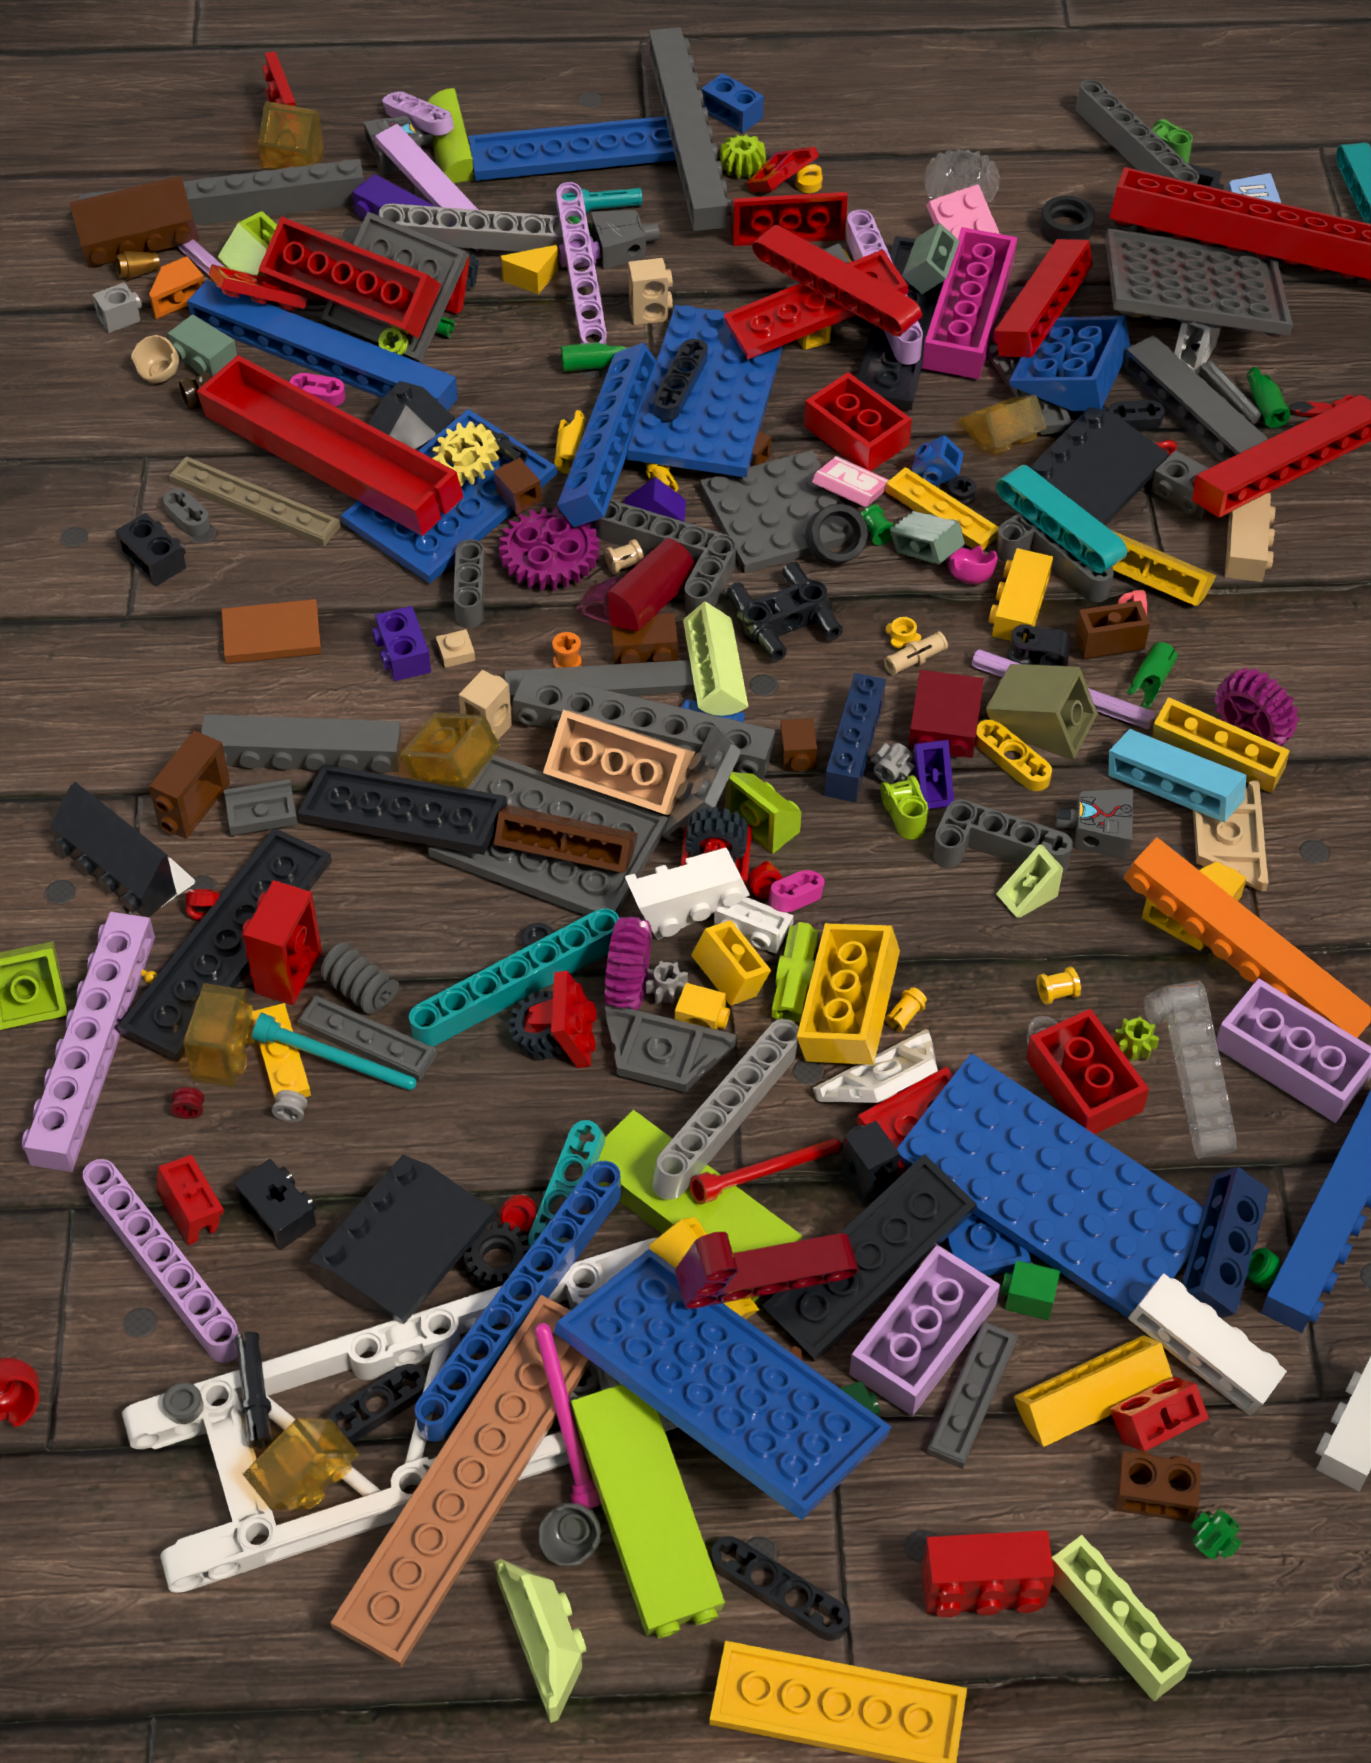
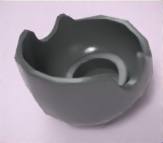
[538,1502,602,1566]

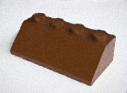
[69,175,199,268]

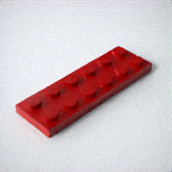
[723,249,909,359]

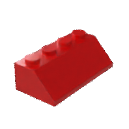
[730,192,848,246]

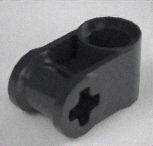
[1007,624,1071,666]

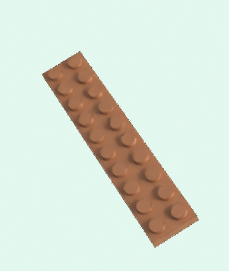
[330,1295,591,1667]

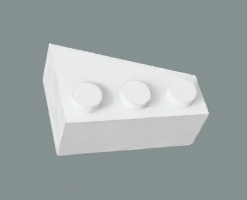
[625,848,750,940]
[1315,1357,1371,1492]

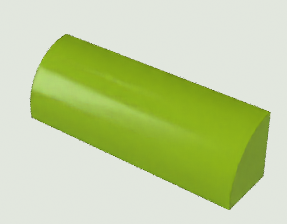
[428,88,474,183]

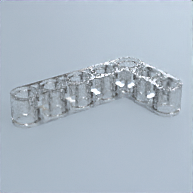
[1144,980,1237,1159]

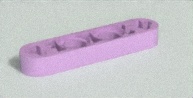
[383,92,454,135]

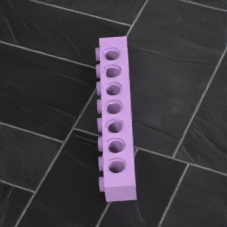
[22,912,155,1172]

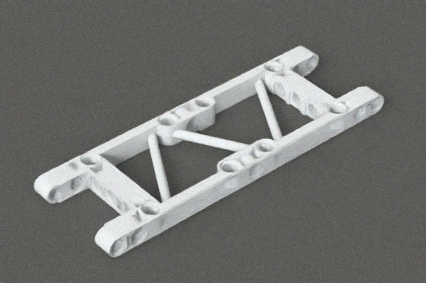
[122,1238,678,1593]

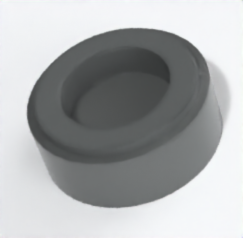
[163,1383,204,1424]

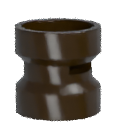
[179,372,211,409]

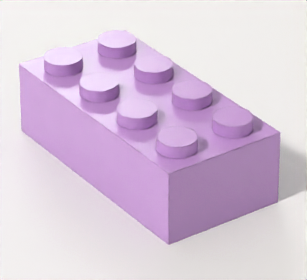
[1214,978,1371,1123]
[849,1245,1000,1417]

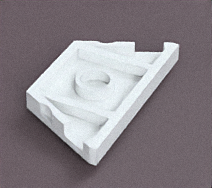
[813,1029,938,1103]

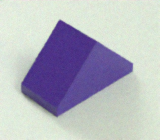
[625,477,686,522]
[911,740,954,809]

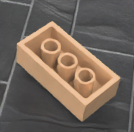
[543,710,695,815]

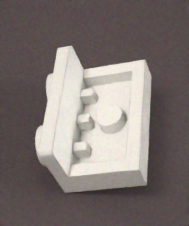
[714,897,794,954]

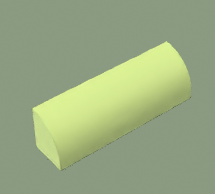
[683,601,748,716]

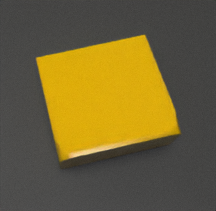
[797,326,831,350]

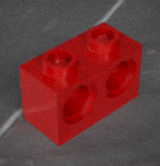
[1110,1376,1209,1452]

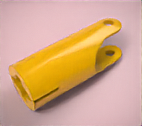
[554,410,586,474]

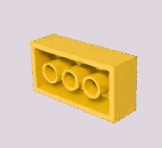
[797,923,900,1065]

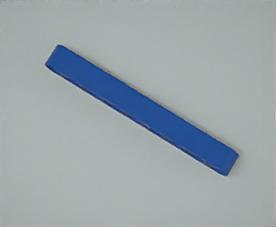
[415,1161,621,1442]

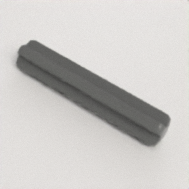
[1200,361,1261,425]

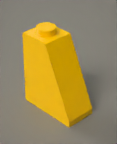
[1142,861,1247,951]

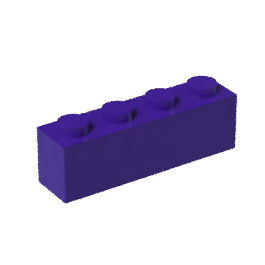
[352,174,436,219]

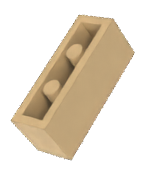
[1225,493,1275,582]

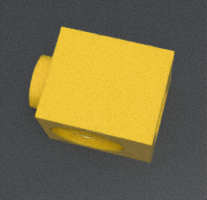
[675,983,730,1030]

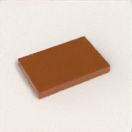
[222,599,322,664]

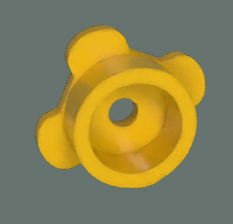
[885,617,921,648]

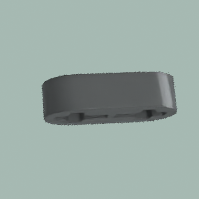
[163,489,210,536]

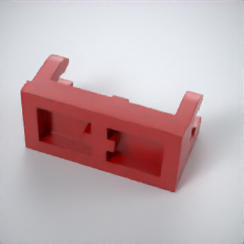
[156,1154,224,1245]

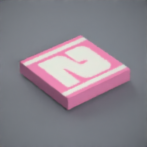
[812,456,889,507]

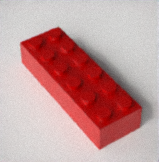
[258,216,442,339]

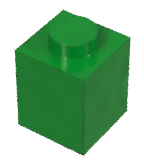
[1001,1260,1060,1321]

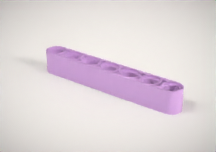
[846,209,923,364]
[83,1159,239,1363]

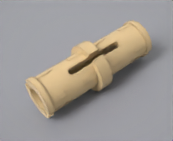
[884,631,948,675]

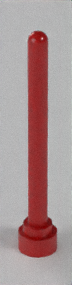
[690,1138,842,1205]

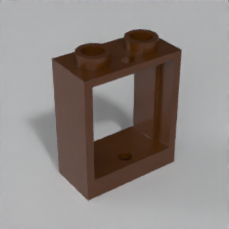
[149,730,230,839]

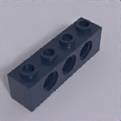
[824,673,886,802]
[1182,1166,1270,1318]

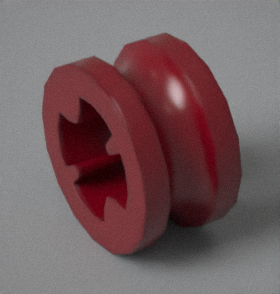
[170,1087,204,1119]

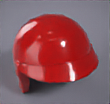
[0,1357,40,1427]

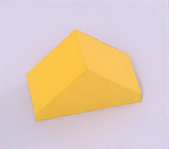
[501,245,558,295]

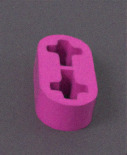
[290,373,346,406]
[768,870,825,912]

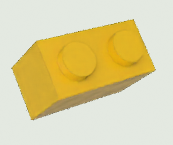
[691,920,771,1006]

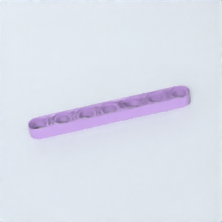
[557,182,607,345]

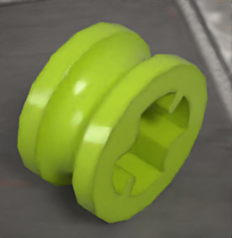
[378,328,408,355]

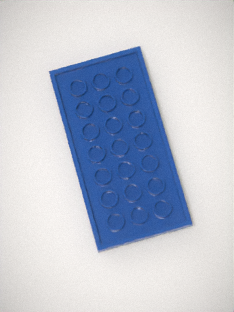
[627,305,784,477]
[897,1053,1204,1318]
[554,1249,891,1520]

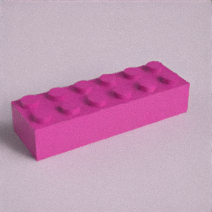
[922,227,1018,379]

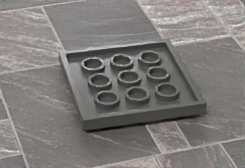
[321,212,469,362]
[700,450,854,574]

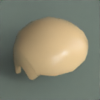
[131,335,179,384]

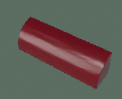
[608,538,695,631]

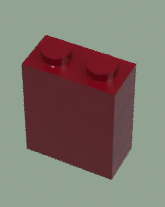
[908,670,984,758]

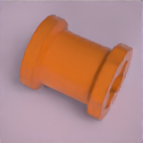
[552,632,582,668]

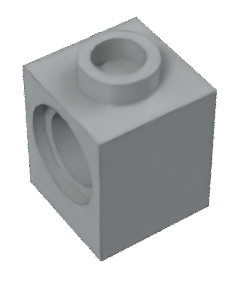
[92,282,142,333]

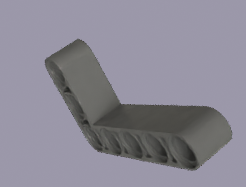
[594,500,736,615]

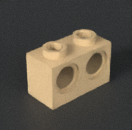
[628,258,673,325]

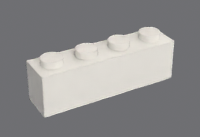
[1128,1274,1287,1416]

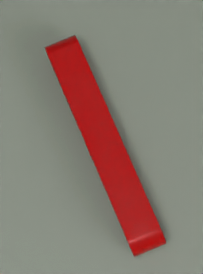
[752,225,922,337]

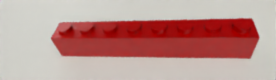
[1192,394,1371,518]

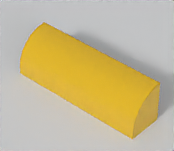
[1111,530,1216,606]
[1013,1335,1173,1447]

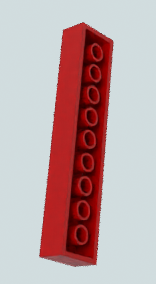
[1109,167,1371,283]

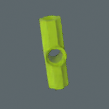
[772,922,819,1023]

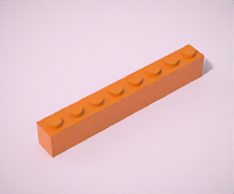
[1123,837,1371,1038]

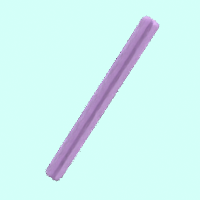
[972,649,1155,729]

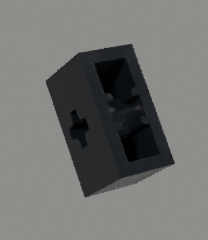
[841,1120,900,1206]
[234,1158,317,1251]

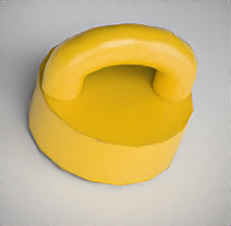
[795,164,823,193]

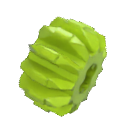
[719,133,766,179]

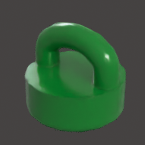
[1246,1247,1280,1290]

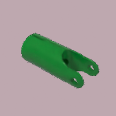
[560,342,626,372]
[1247,367,1291,428]
[1126,642,1178,709]

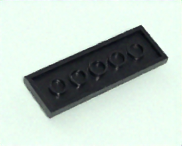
[298,764,508,855]
[762,1154,978,1362]

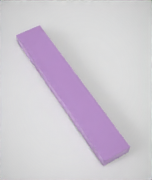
[375,124,480,251]

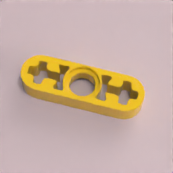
[975,720,1052,791]

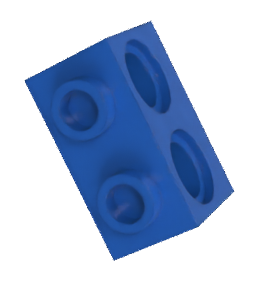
[701,73,764,134]

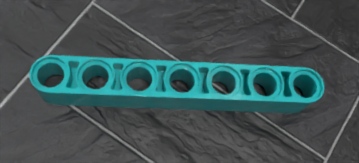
[409,908,619,1047]

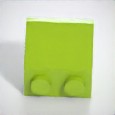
[725,772,802,854]
[0,941,68,1030]

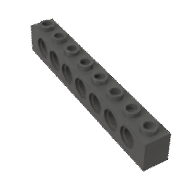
[513,671,775,780]

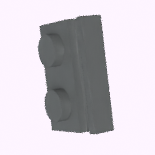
[224,779,298,836]

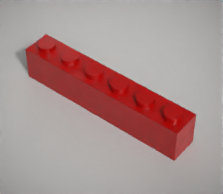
[993,239,1093,358]

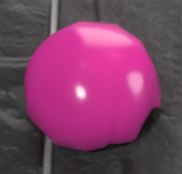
[947,546,998,585]

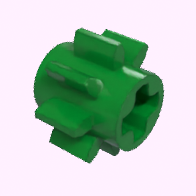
[1191,1509,1242,1560]

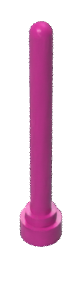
[535,1323,601,1509]

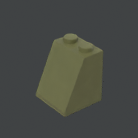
[986,664,1098,759]

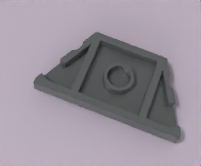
[661,725,742,842]
[605,1003,736,1092]

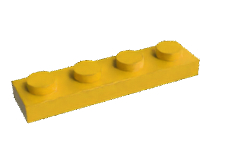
[885,467,999,551]

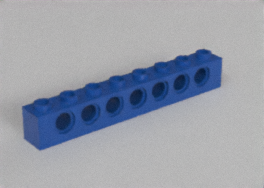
[557,343,658,527]

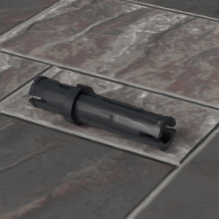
[234,1331,273,1449]

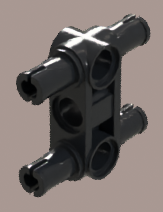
[727,562,843,662]

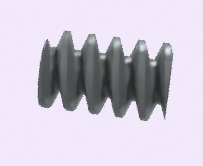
[321,942,399,1014]

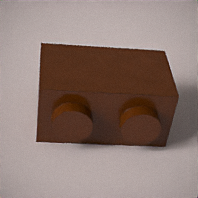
[1075,600,1150,658]
[611,613,678,664]

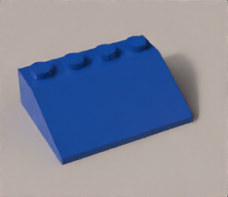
[1009,316,1130,412]

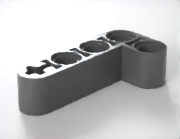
[995,513,1114,602]
[933,799,1073,873]

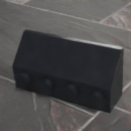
[51,782,177,917]

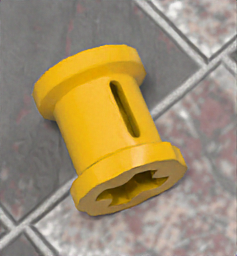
[1037,966,1081,1005]

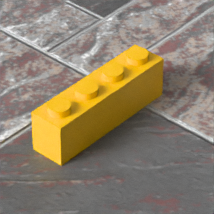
[1152,697,1290,794]

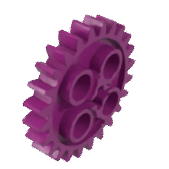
[499,507,599,590]

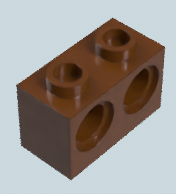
[1114,1450,1201,1523]

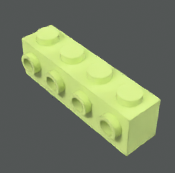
[1052,1535,1192,1701]

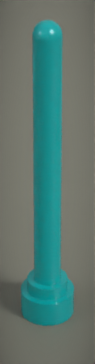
[251,1013,417,1090]

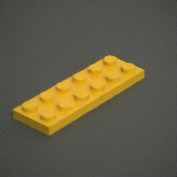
[710,1641,967,1763]

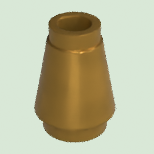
[115,251,160,280]

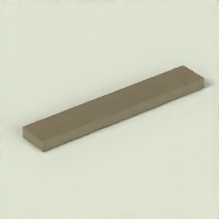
[169,456,341,547]

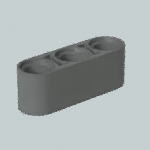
[453,539,486,628]

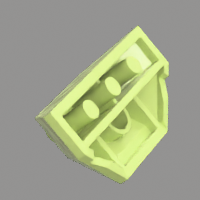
[494,1559,586,1723]

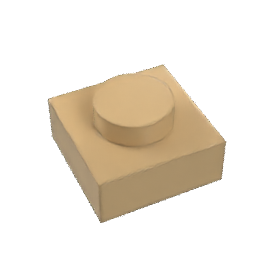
[436,629,475,668]

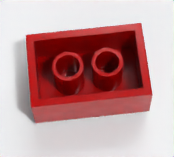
[804,372,912,471]
[242,880,322,1006]
[1026,1008,1149,1134]
[921,1530,1055,1618]

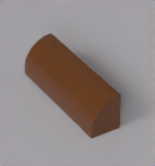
[494,805,638,873]

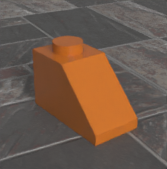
[149,256,204,319]

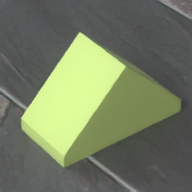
[996,845,1063,918]

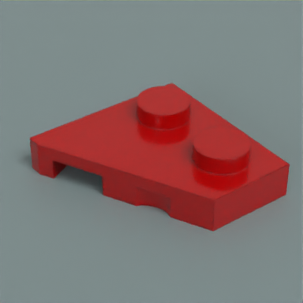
[746,146,819,193]

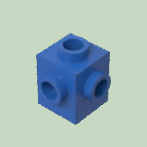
[912,435,964,486]

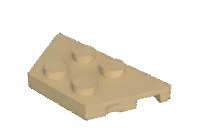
[1193,780,1268,891]

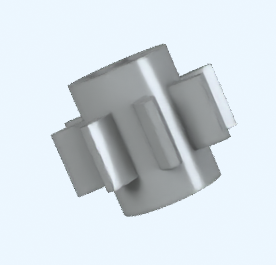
[871,743,915,783]
[646,961,688,1005]

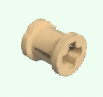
[604,539,644,575]

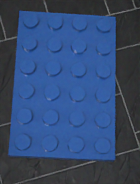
[341,409,557,584]

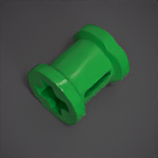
[860,504,895,546]

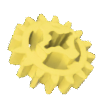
[432,421,499,486]

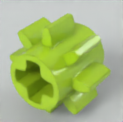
[1113,1016,1159,1062]

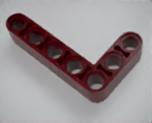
[675,1231,859,1309]

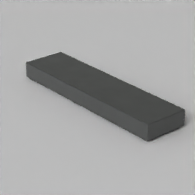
[297,995,437,1082]
[927,1321,1018,1469]

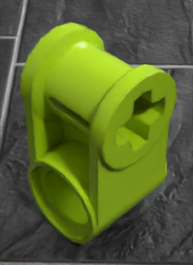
[880,775,928,840]

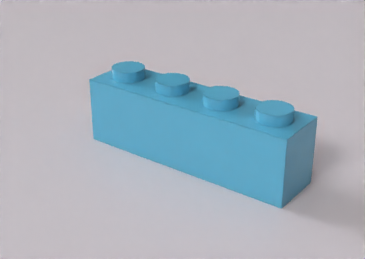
[1108,729,1246,822]

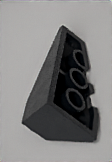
[368,381,455,449]

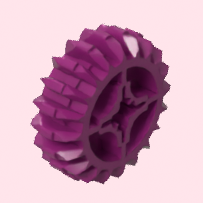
[1214,667,1300,746]
[604,917,652,1010]

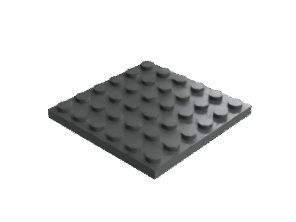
[1105,228,1293,337]

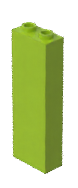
[585,1110,802,1302]
[571,1384,725,1639]

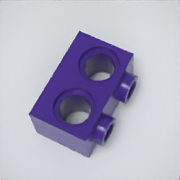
[372,606,431,682]

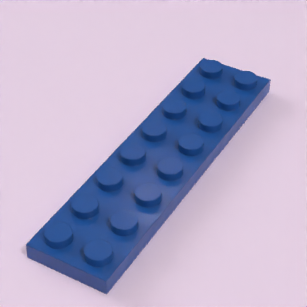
[468,116,676,180]

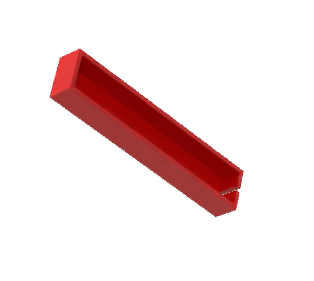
[197,355,464,536]

